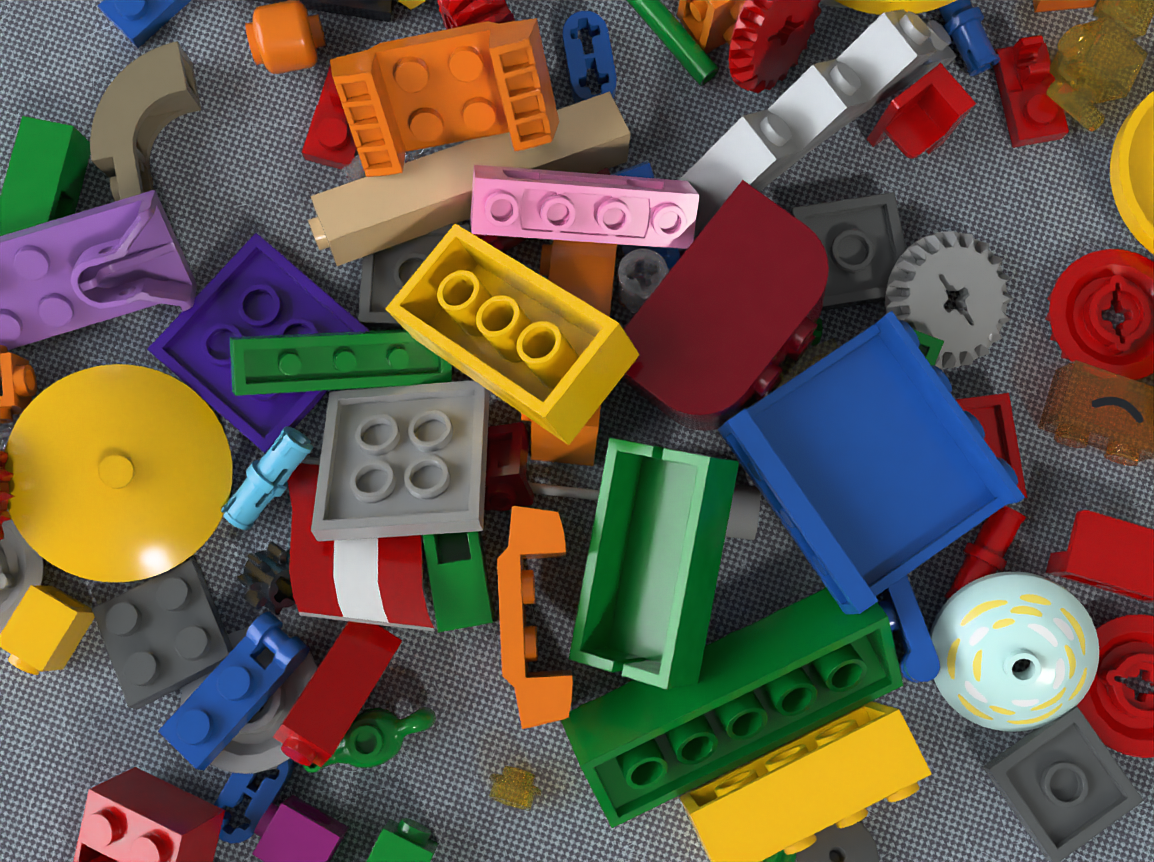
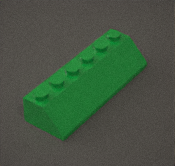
[561,587,903,828]

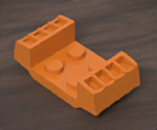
[330,18,559,177]
[497,506,573,729]

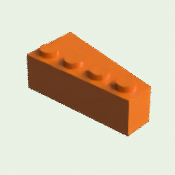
[521,240,617,466]

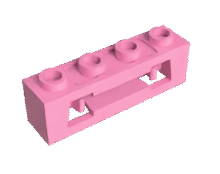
[470,165,699,249]

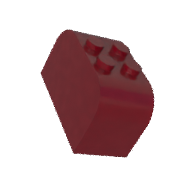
[621,180,829,431]

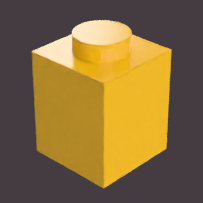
[0,585,95,675]

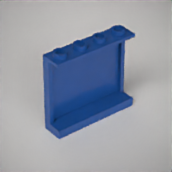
[718,311,1025,614]

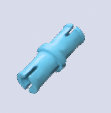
[221,426,313,530]

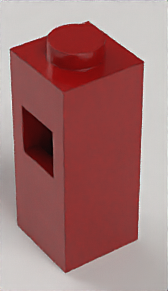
[273,621,402,767]

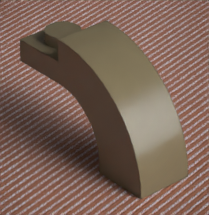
[90,41,202,201]

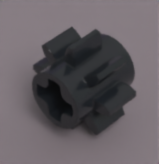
[237,542,295,615]

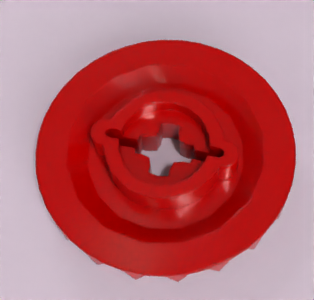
[729,0,821,94]
[1045,249,1154,384]
[1076,614,1154,758]

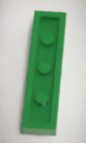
[230,330,452,396]

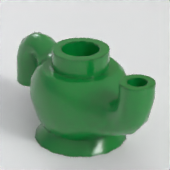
[303,707,436,773]

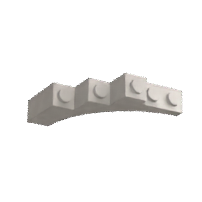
[679,9,957,239]

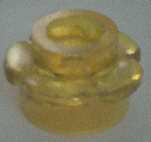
[489,766,542,811]

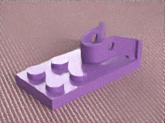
[0,190,197,350]

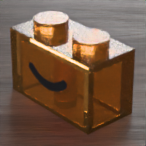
[1038,360,1154,466]

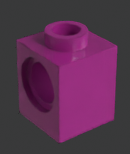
[252,795,350,862]

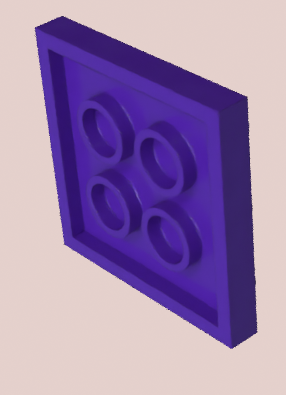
[147,233,369,454]

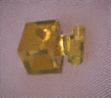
[1047,16,1148,132]

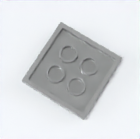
[311,380,490,542]

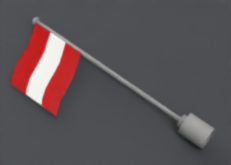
[287,457,760,632]

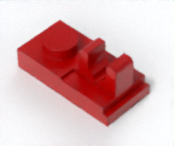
[993,35,1069,148]
[302,66,359,173]

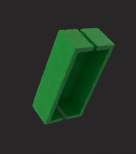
[569,438,739,689]

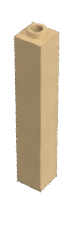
[308,91,631,266]

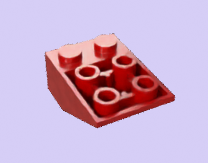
[73,767,225,862]

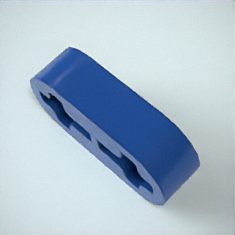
[563,11,617,103]
[214,759,294,843]

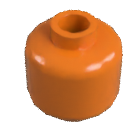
[245,0,326,74]

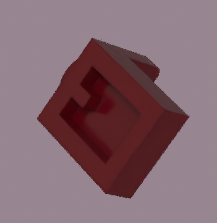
[484,422,534,511]

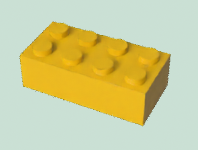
[386,224,640,445]
[679,701,932,862]

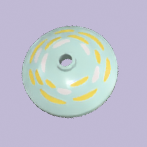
[930,572,1099,732]

